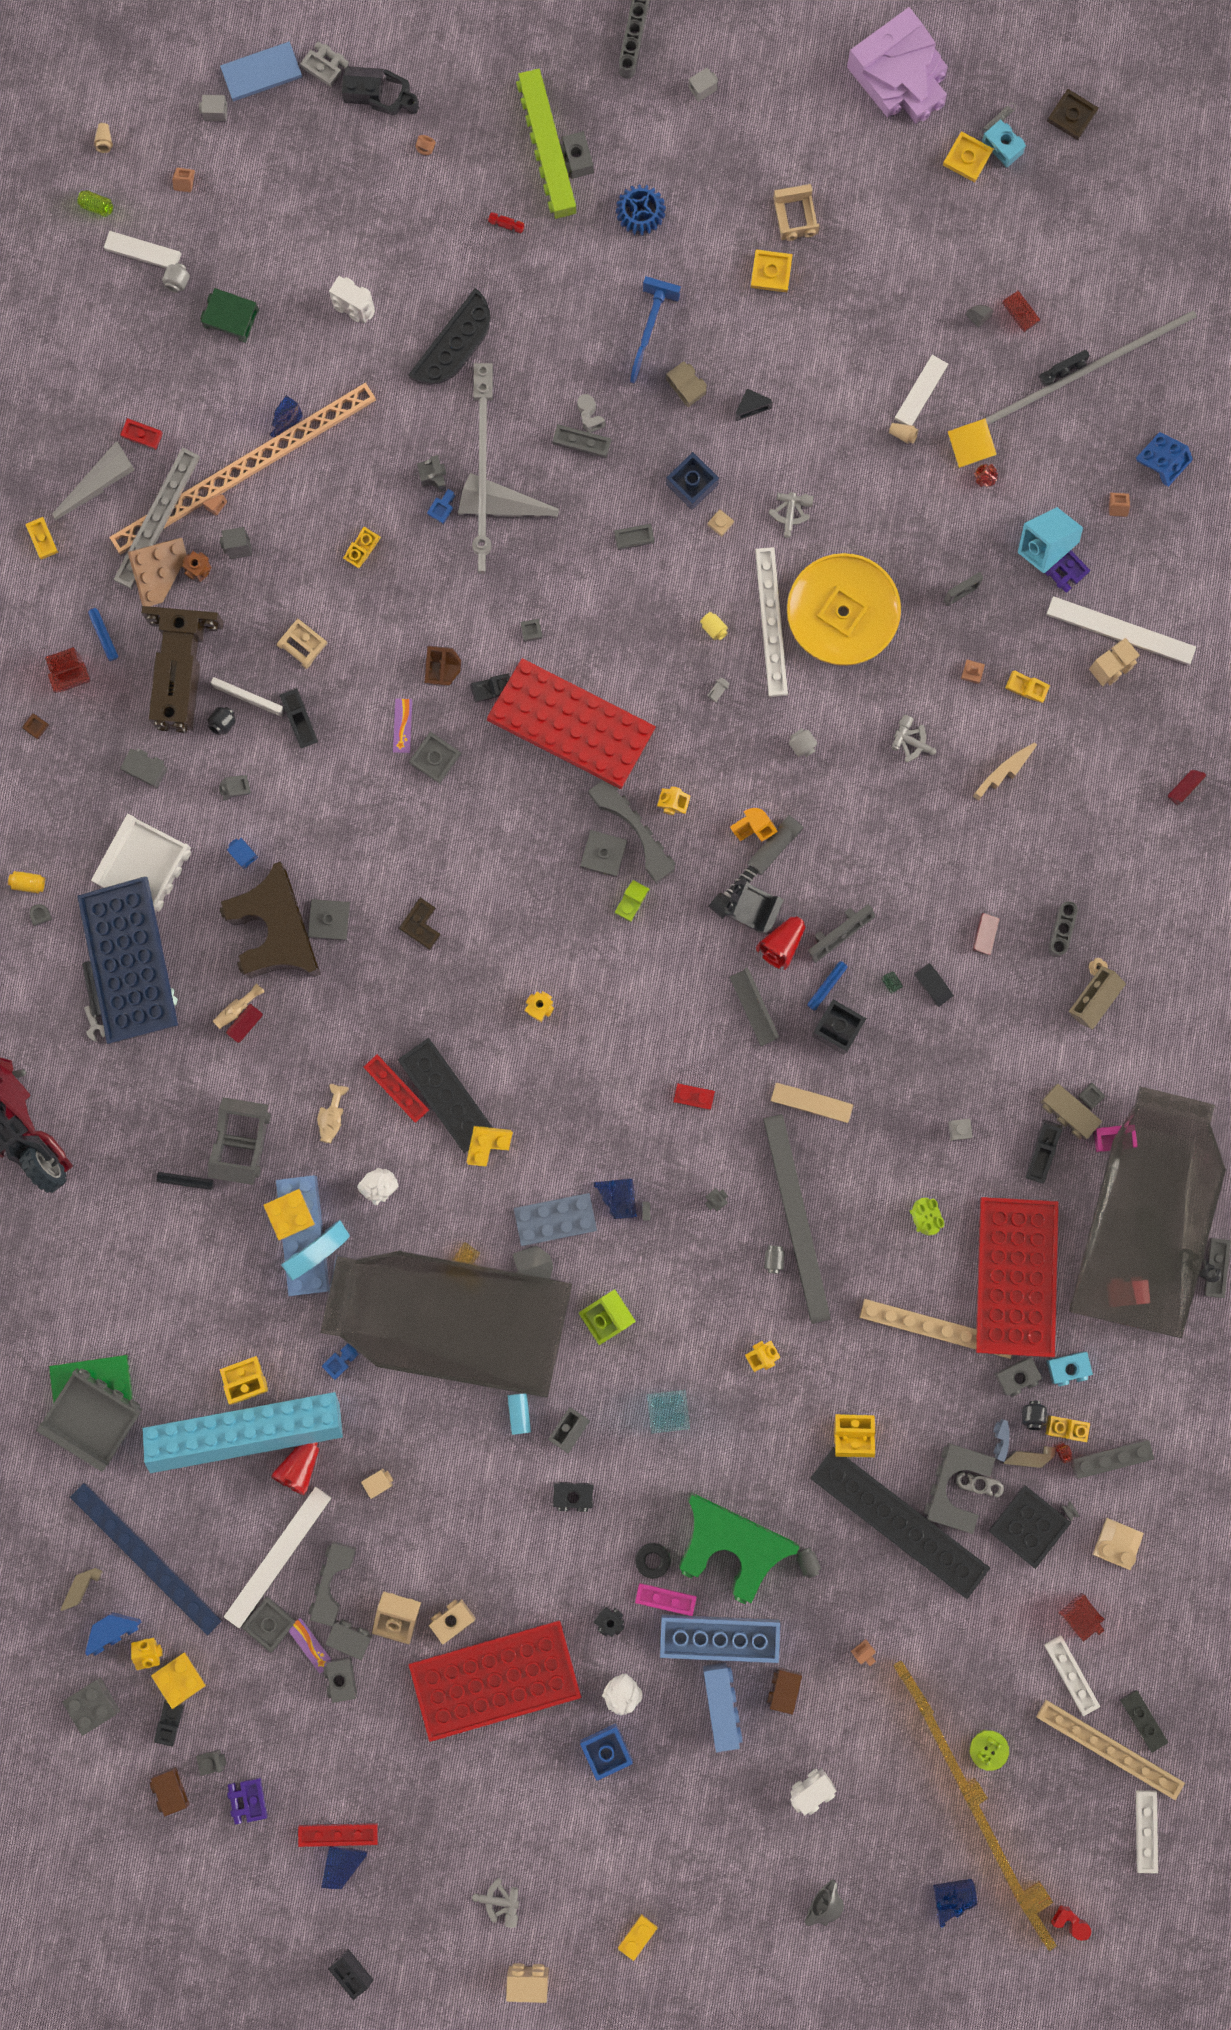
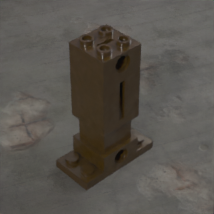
[141,606,224,733]

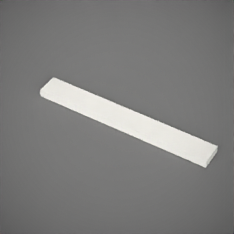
[755,547,788,697]
[1046,596,1196,666]
[224,1487,331,1628]

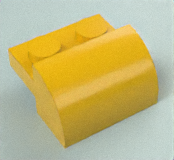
[219,1356,268,1405]
[834,1414,875,1458]

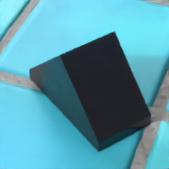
[735,389,773,421]

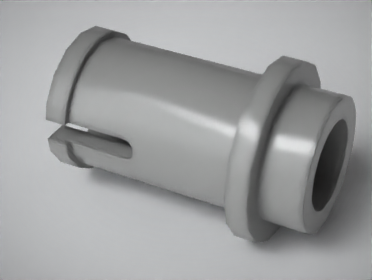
[707,677,729,703]

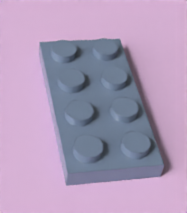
[514,1193,597,1246]

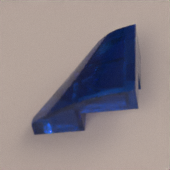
[270,395,303,438]
[593,1178,637,1219]
[321,1846,368,1889]
[933,1879,977,1927]

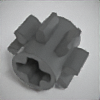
[705,1188,728,1211]

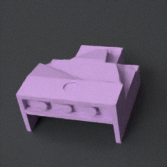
[847,7,948,124]

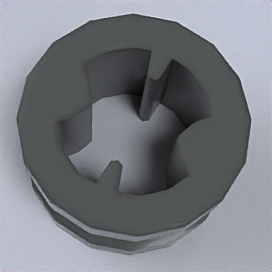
[1061,1502,1079,1521]

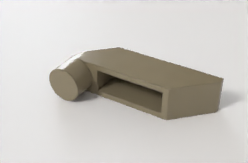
[1002,1446,1056,1468]
[60,1568,103,1611]

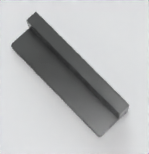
[729,967,779,1047]

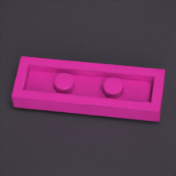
[635,1583,697,1616]

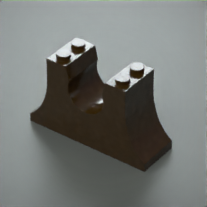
[219,861,321,979]

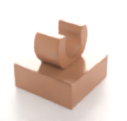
[961,660,985,684]
[851,1639,876,1666]

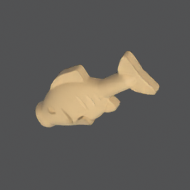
[213,984,265,1029]
[317,1084,349,1144]

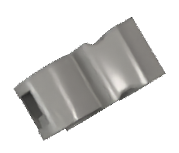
[577,394,605,433]

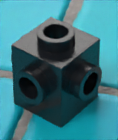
[594,1605,625,1637]

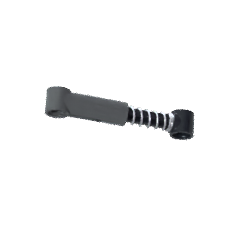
[708,815,804,919]

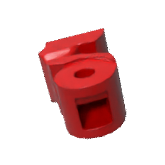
[1051,1905,1091,1941]

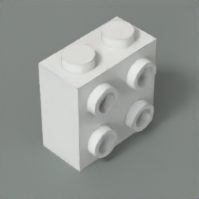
[329,276,375,324]
[790,1768,837,1816]

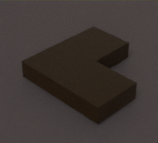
[398,897,441,950]

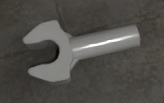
[84,1005,106,1042]

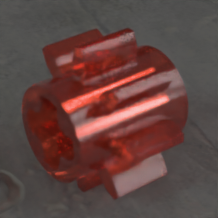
[974,464,998,488]

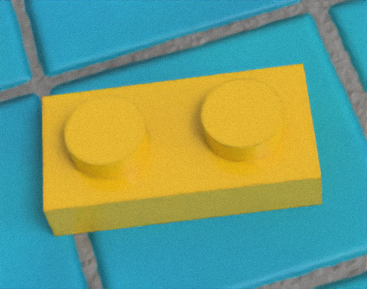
[26,517,59,560]
[618,1914,657,1961]

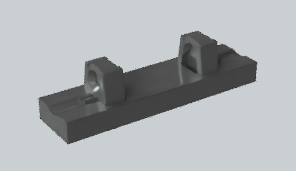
[808,904,875,963]

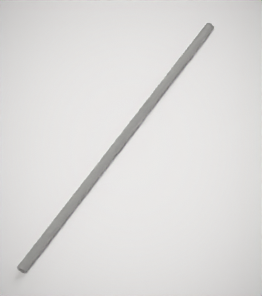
[986,311,1196,425]

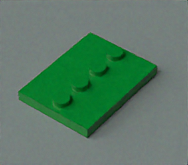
[49,1355,133,1404]

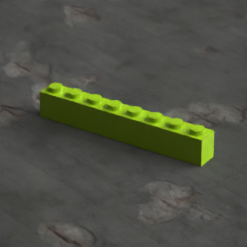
[516,68,577,219]

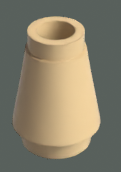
[94,123,113,153]
[889,423,918,444]

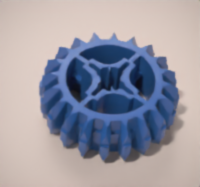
[616,184,666,236]

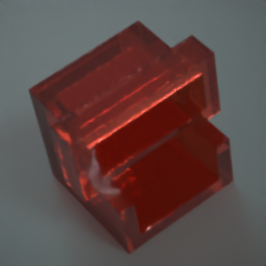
[45,647,91,693]
[1058,1593,1105,1642]

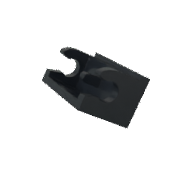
[328,1949,373,2000]

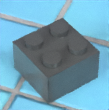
[62,1677,120,1736]

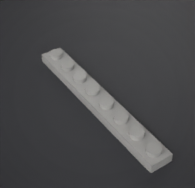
[114,447,200,590]

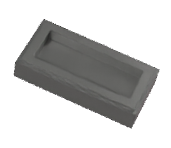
[614,524,655,550]

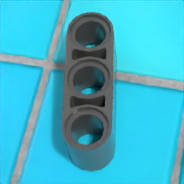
[1048,901,1078,957]

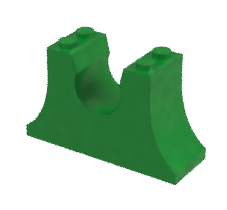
[679,1492,799,1605]

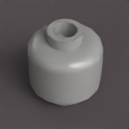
[162,263,190,293]
[789,728,817,757]

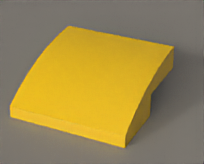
[948,418,997,468]

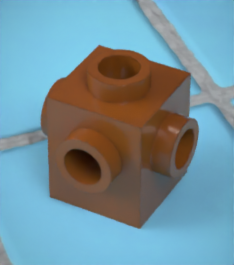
[182,551,212,582]

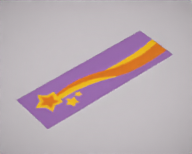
[393,699,412,753]
[289,1618,331,1673]

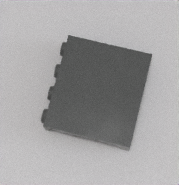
[36,1368,143,1472]

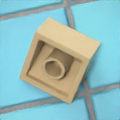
[372,1592,421,1644]

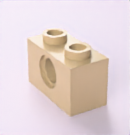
[429,1599,476,1644]

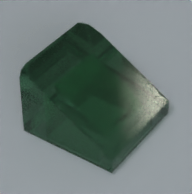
[881,971,903,994]

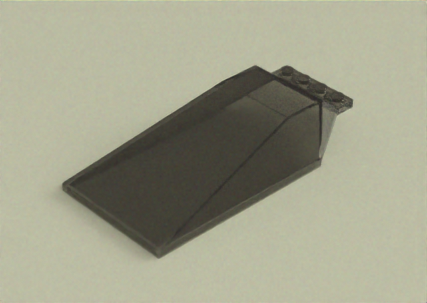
[1069,1086,1226,1338]
[320,1250,572,1398]

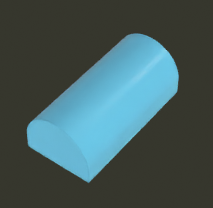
[507,1393,531,1435]

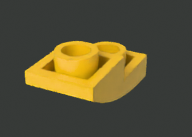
[343,527,381,568]
[1045,1415,1090,1442]

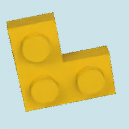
[466,1126,513,1166]

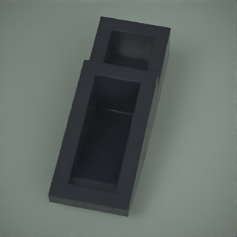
[279,687,318,749]
[1025,1119,1063,1184]

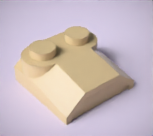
[1093,1518,1144,1570]

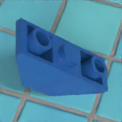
[85,1612,142,1656]

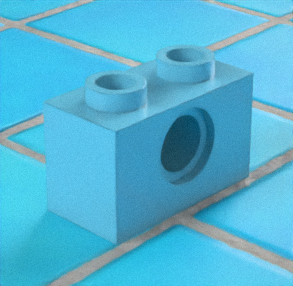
[982,119,1026,168]
[1046,1351,1093,1386]

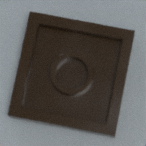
[1047,89,1099,140]

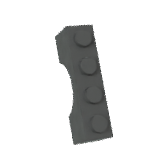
[1070,1439,1154,1479]
[309,1541,357,1627]

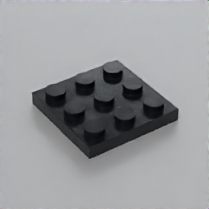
[988,1485,1072,1569]

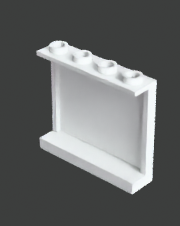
[91,814,191,914]

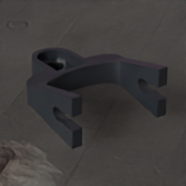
[368,69,419,115]

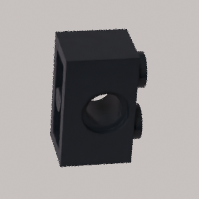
[553,1482,593,1512]

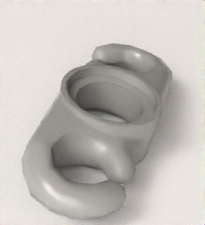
[956,1471,1004,1498]

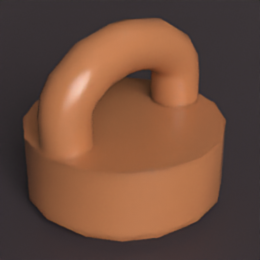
[416,135,436,155]

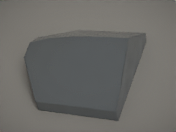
[512,1246,554,1290]

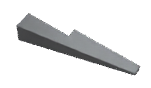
[52,442,135,520]
[458,473,559,518]

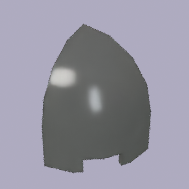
[966,305,994,328]

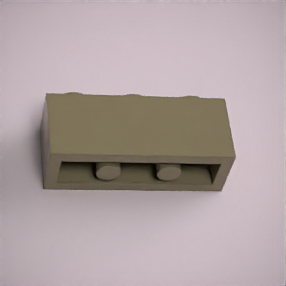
[1069,966,1126,1030]
[1040,1084,1102,1140]

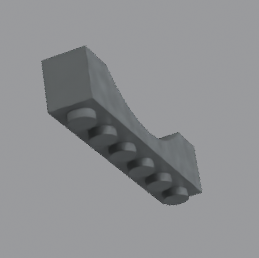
[588,780,676,885]

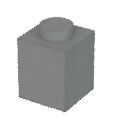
[688,67,718,102]
[199,95,227,121]
[948,1119,973,1141]

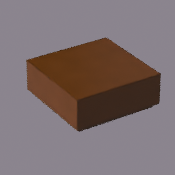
[22,713,49,740]

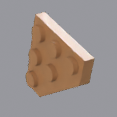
[128,538,187,606]

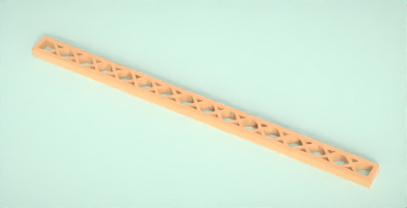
[109,383,376,555]

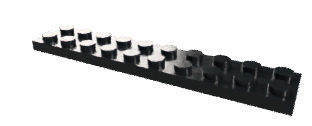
[810,1447,990,1600]

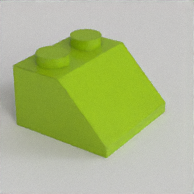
[579,1289,636,1345]

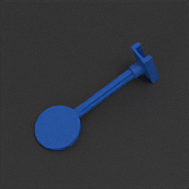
[630,276,681,384]

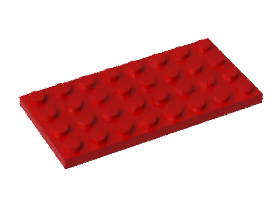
[486,658,656,790]
[976,1197,1059,1358]
[408,1620,581,1742]

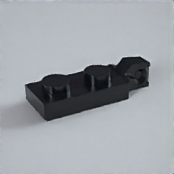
[1039,350,1090,386]

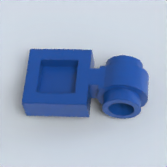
[322,1343,359,1380]

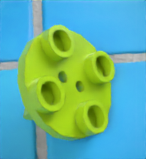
[909,1198,945,1236]
[969,1730,1009,1771]

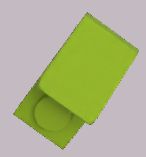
[615,880,650,922]

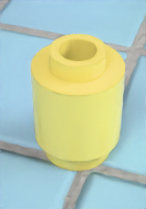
[700,612,728,640]

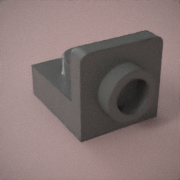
[219,775,251,801]
[196,1749,226,1776]

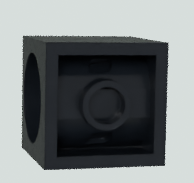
[811,999,867,1055]

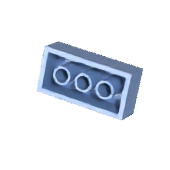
[703,1662,743,1752]

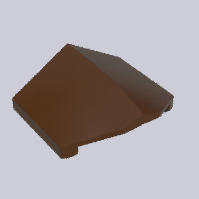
[424,645,461,686]

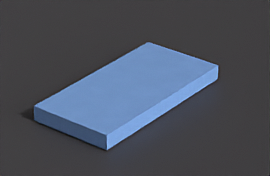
[220,41,302,101]

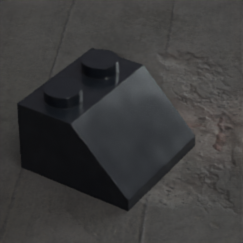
[342,66,384,105]

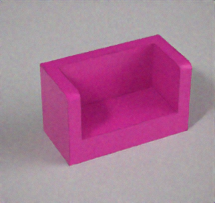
[1093,1124,1137,1152]

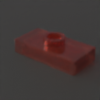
[1002,290,1040,333]

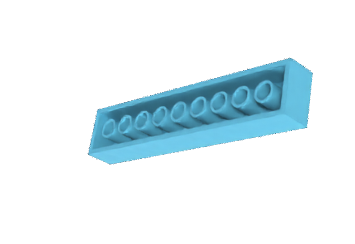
[143,1392,343,1473]

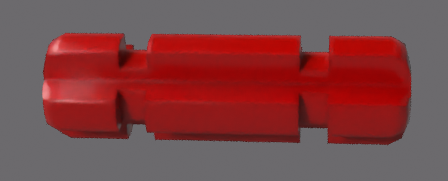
[488,212,525,233]

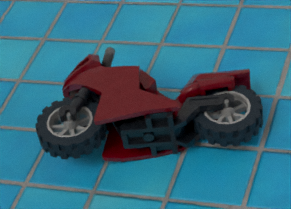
[0,1057,74,1193]

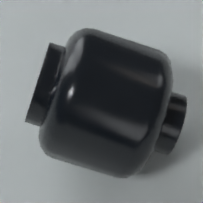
[207,707,236,735]
[1022,1401,1047,1431]

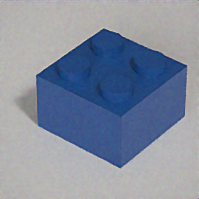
[580,1723,633,1781]

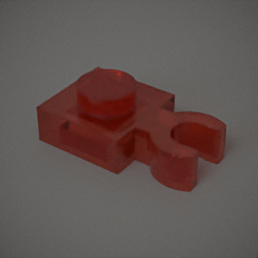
[1054,1442,1073,1464]

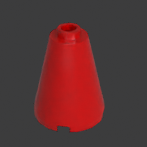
[756,916,805,970]
[271,1442,319,1496]

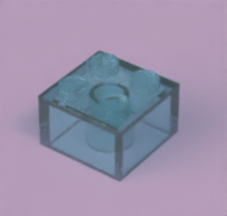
[647,1389,690,1434]

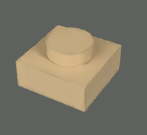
[708,509,734,537]

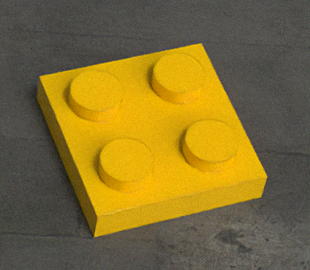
[943,131,994,183]
[751,250,793,293]
[263,1189,315,1241]
[151,1652,206,1709]

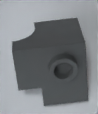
[417,455,446,492]

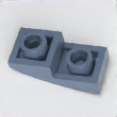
[993,1419,1009,1462]

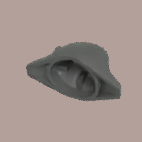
[804,1879,844,1926]

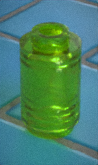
[77,190,113,217]

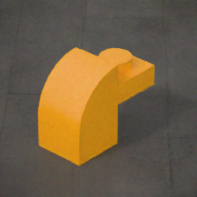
[730,808,778,842]

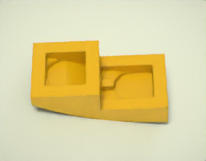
[1005,670,1050,703]

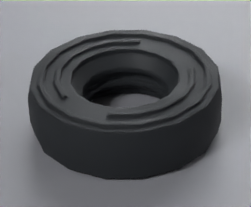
[635,1543,670,1579]

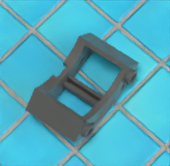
[208,1097,271,1185]

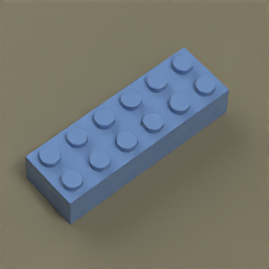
[276,1175,330,1296]
[660,1615,780,1663]

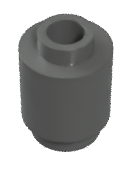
[764,1245,785,1274]
[796,1547,821,1578]

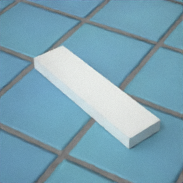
[104,231,181,268]
[894,355,948,425]
[211,677,285,717]
[1044,1635,1100,1716]
[1136,1790,1158,1873]

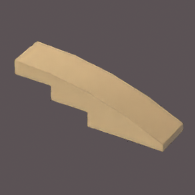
[973,743,1037,801]
[771,1083,853,1123]

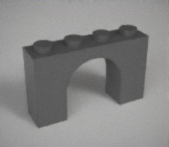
[924,1443,996,1534]

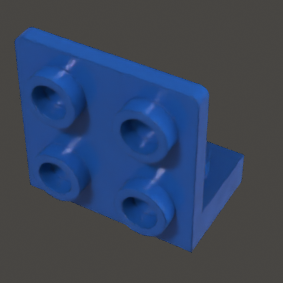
[1136,432,1193,487]

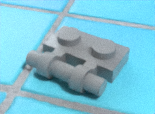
[300,41,349,87]

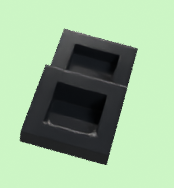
[470,673,510,703]
[914,963,954,1007]
[154,1700,185,1747]

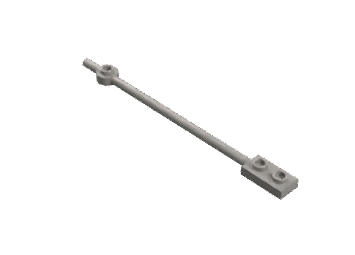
[472,363,493,574]

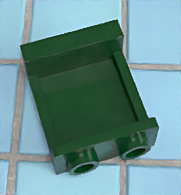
[200,288,259,343]

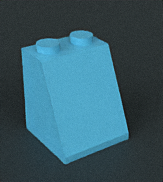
[1018,507,1083,573]

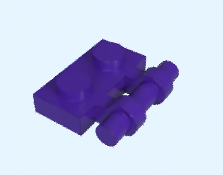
[1045,550,1091,593]
[227,1777,268,1825]

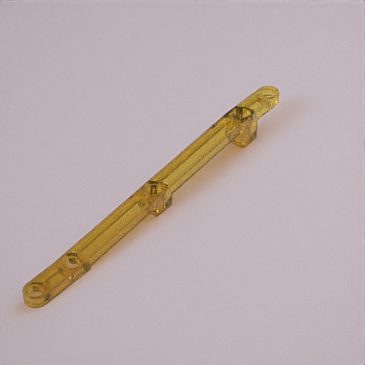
[893,1660,1057,1951]

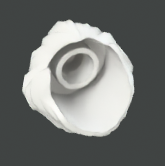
[357,1168,398,1205]
[602,1674,642,1715]

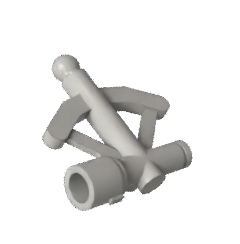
[768,492,813,538]
[891,715,936,763]
[472,1878,520,1928]

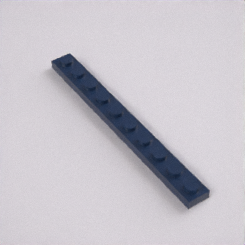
[70,1483,223,1636]

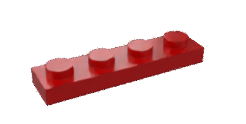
[363,1054,430,1123]
[298,1823,378,1847]

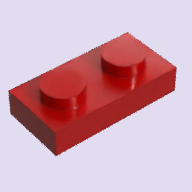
[120,418,163,450]
[673,1083,715,1110]

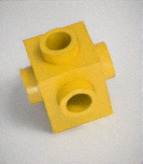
[657,786,690,815]
[524,991,554,1022]
[745,1341,780,1372]
[131,1638,163,1670]

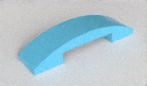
[281,1220,350,1280]

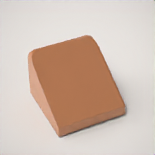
[172,168,195,192]
[1109,493,1130,517]
[202,494,227,516]

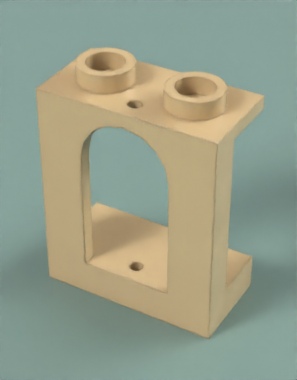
[773,184,819,241]

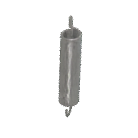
[980,103,1016,137]

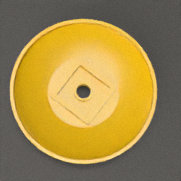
[787,553,901,666]

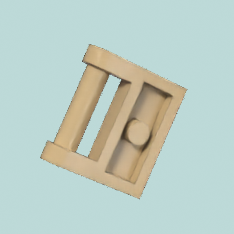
[277,618,327,669]

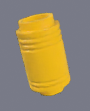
[8,871,45,894]

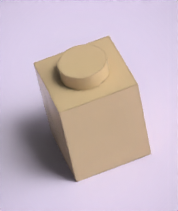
[361,1469,393,1499]

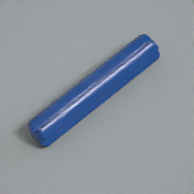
[88,608,118,661]
[807,961,848,1011]

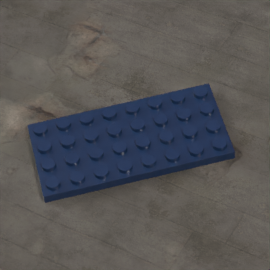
[77,876,178,1044]

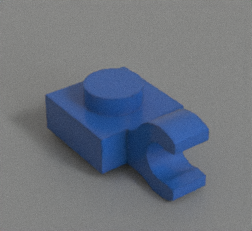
[427,489,456,525]

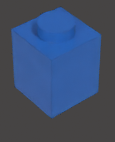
[227,838,258,869]

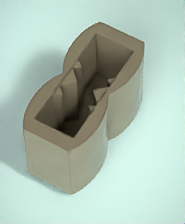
[665,361,707,407]

